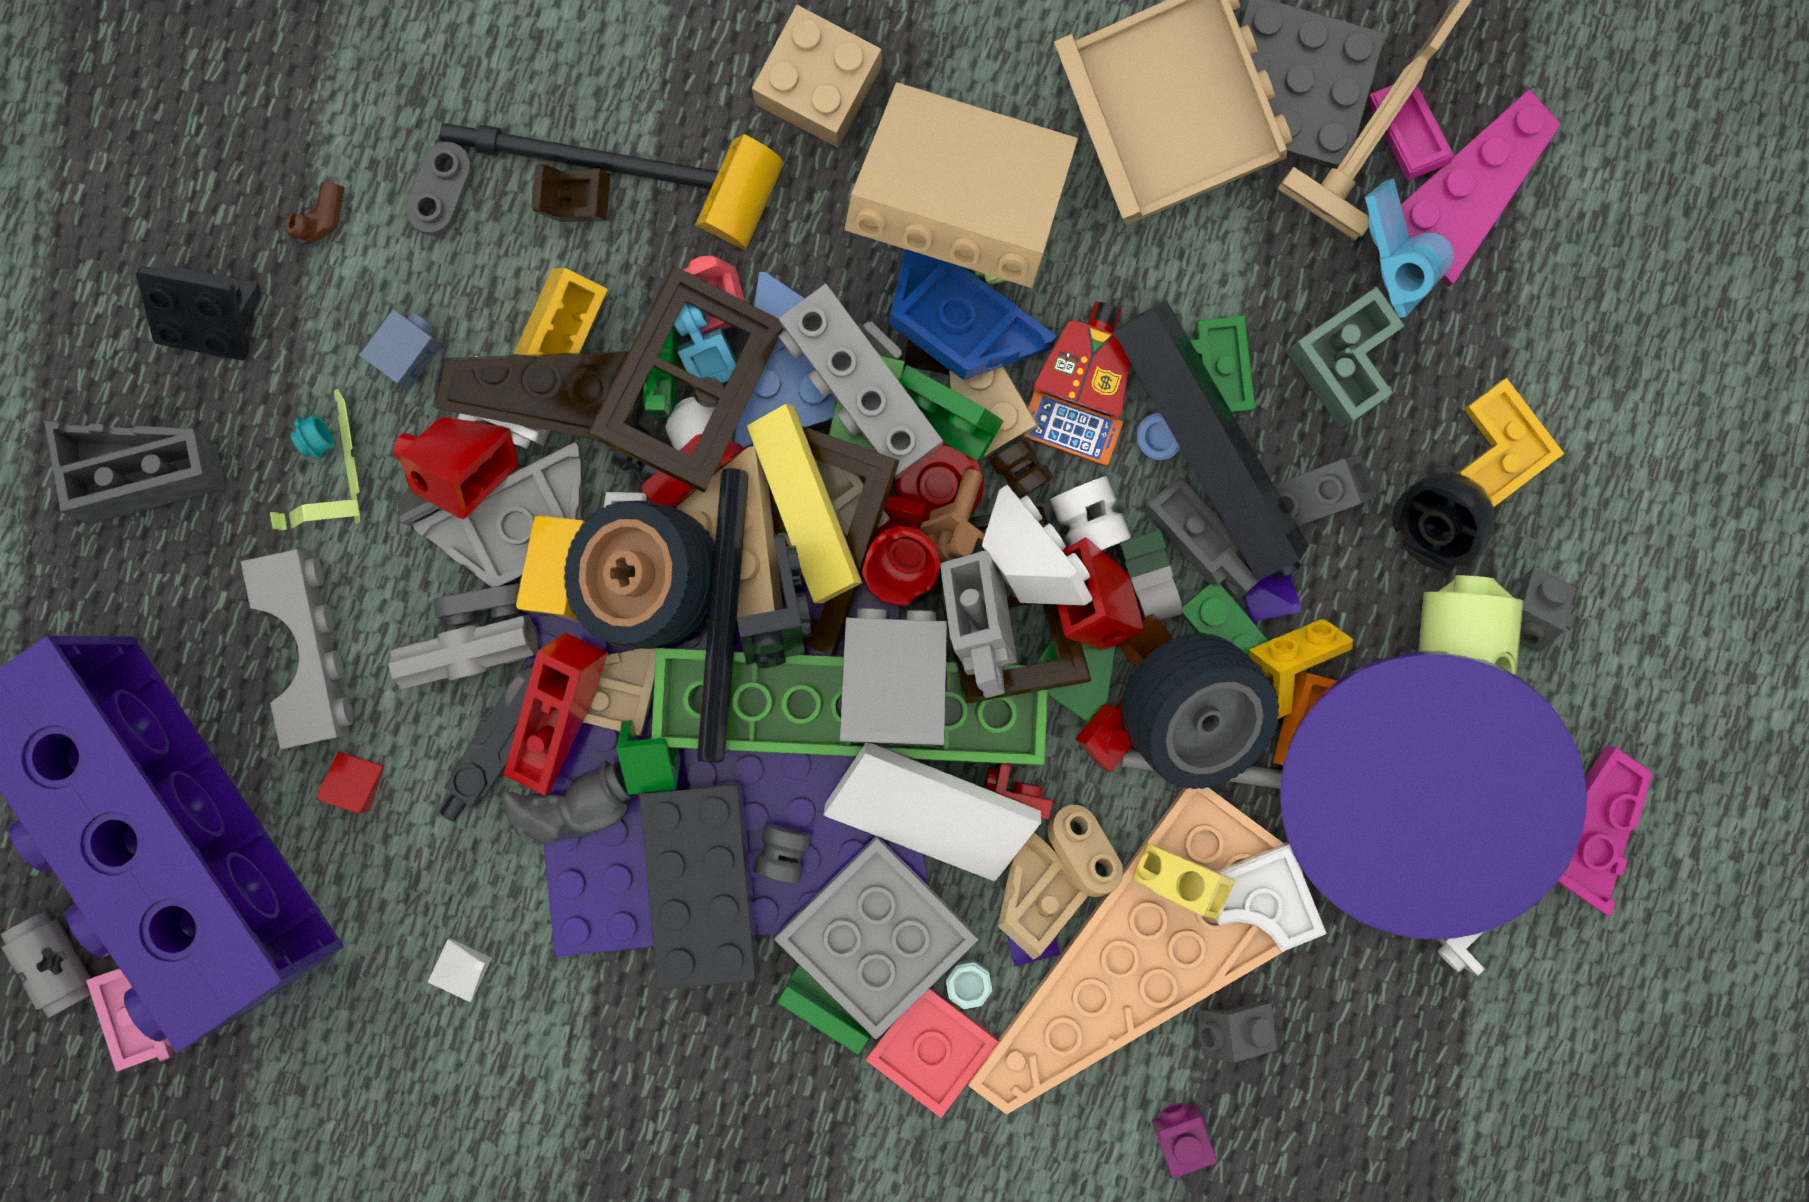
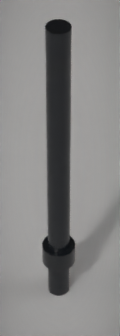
[440,123,719,189]

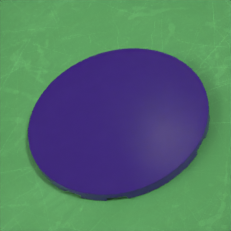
[1280,651,1587,939]

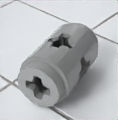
[0,910,92,1018]

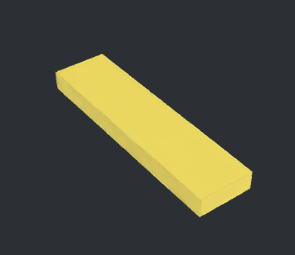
[747,404,862,603]

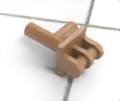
[920,469,985,563]

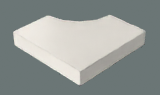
[1215,842,1327,952]

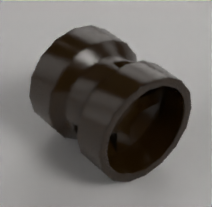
[989,437,1054,499]

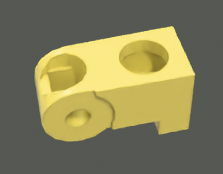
[1132,843,1235,920]

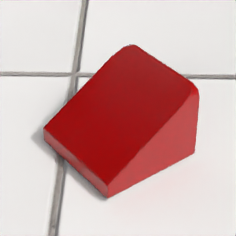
[316,752,384,813]

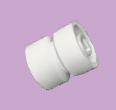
[1049,476,1132,550]

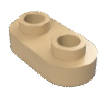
[1047,805,1123,897]

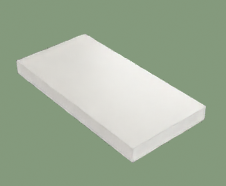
[824,742,1041,881]

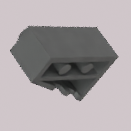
[44,421,226,525]

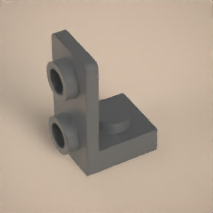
[1274,453,1378,526]

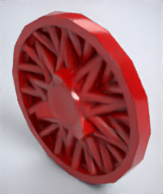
[896,442,984,523]

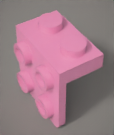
[86,968,175,1072]

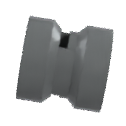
[753,824,812,883]

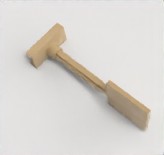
[1277,0,1471,241]

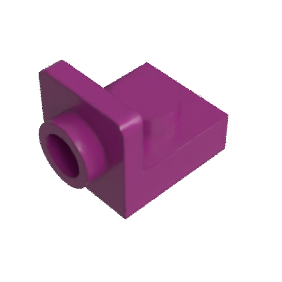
[1151,1103,1217,1179]

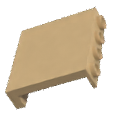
[1054,0,1293,225]
[844,82,1078,288]

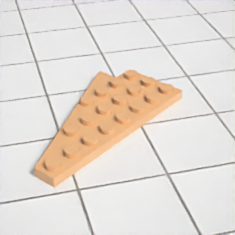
[968,787,1304,1114]

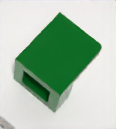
[616,720,681,795]

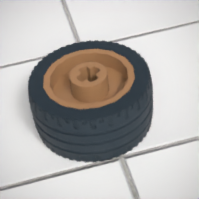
[564,501,715,649]

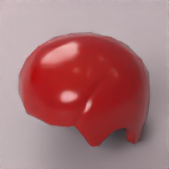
[862,526,941,606]

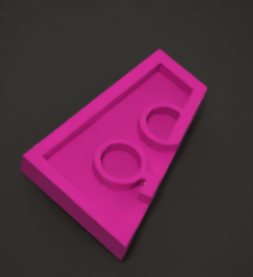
[1557,745,1652,917]

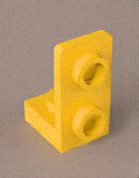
[1249,619,1353,719]

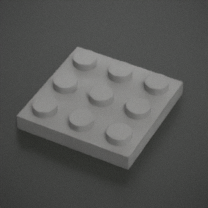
[774,836,979,1039]

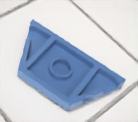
[734,272,837,450]

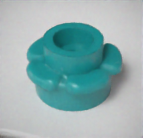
[291,414,335,460]

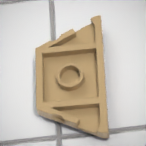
[676,446,783,618]

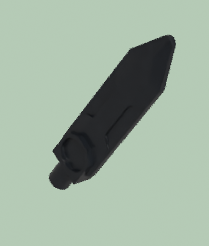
[440,662,534,821]

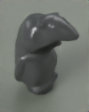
[502,760,634,844]

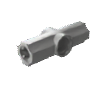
[388,615,540,690]

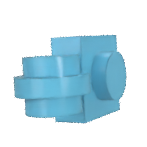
[674,303,737,383]

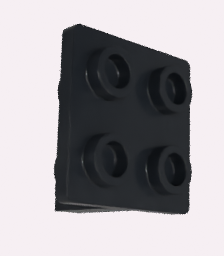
[136,265,261,361]

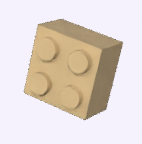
[752,5,882,148]

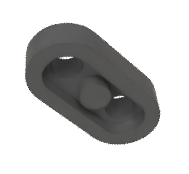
[406,142,474,236]
[433,584,520,626]

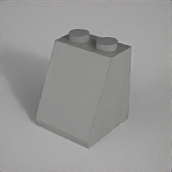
[840,609,947,745]

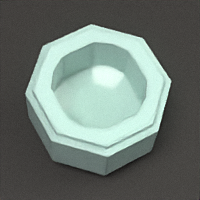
[945,959,992,1009]

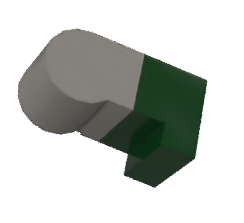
[1114,529,1183,621]

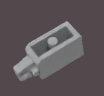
[940,550,1017,698]

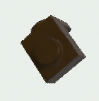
[532,164,611,222]

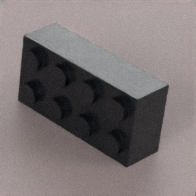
[639,780,760,990]

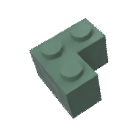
[1286,287,1404,428]

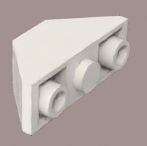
[982,485,1093,605]

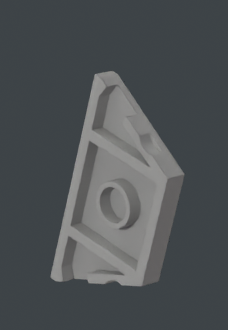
[412,442,582,588]

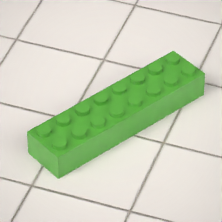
[651,648,1048,765]

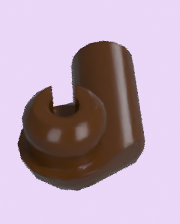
[285,182,345,244]

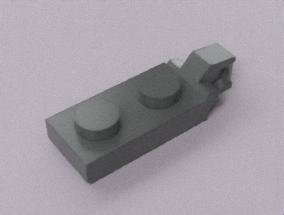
[1142,476,1259,600]

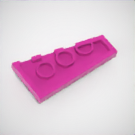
[1401,89,1561,287]

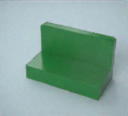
[777,964,869,1055]

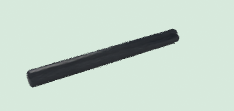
[697,468,749,763]

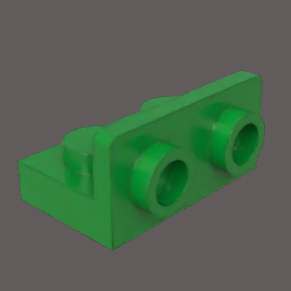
[898,365,1004,461]

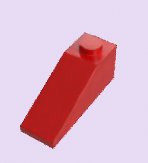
[503,632,608,795]

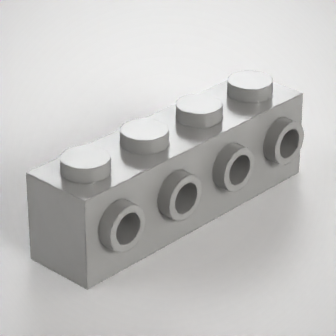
[778,283,943,480]

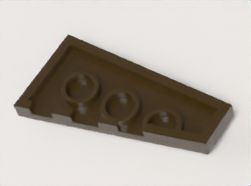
[433,351,635,439]

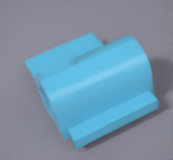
[1365,178,1454,318]

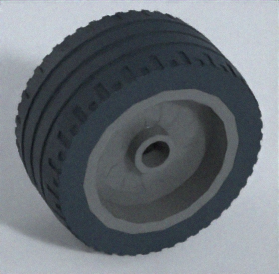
[1121,633,1279,789]

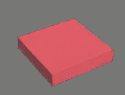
[865,987,999,1118]

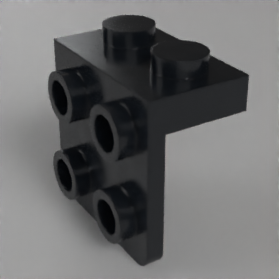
[737,533,812,668]

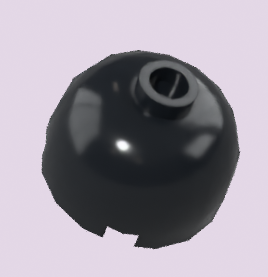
[1393,472,1495,571]

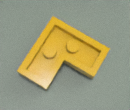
[1457,378,1564,507]

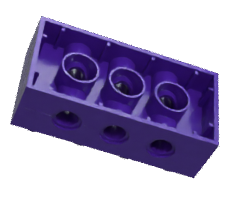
[0,636,344,1053]

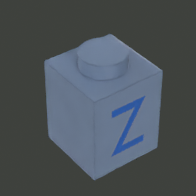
[359,309,443,390]

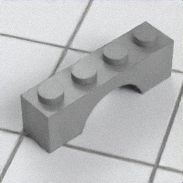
[240,549,354,750]

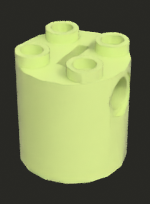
[1418,575,1523,676]

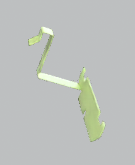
[270,389,360,531]

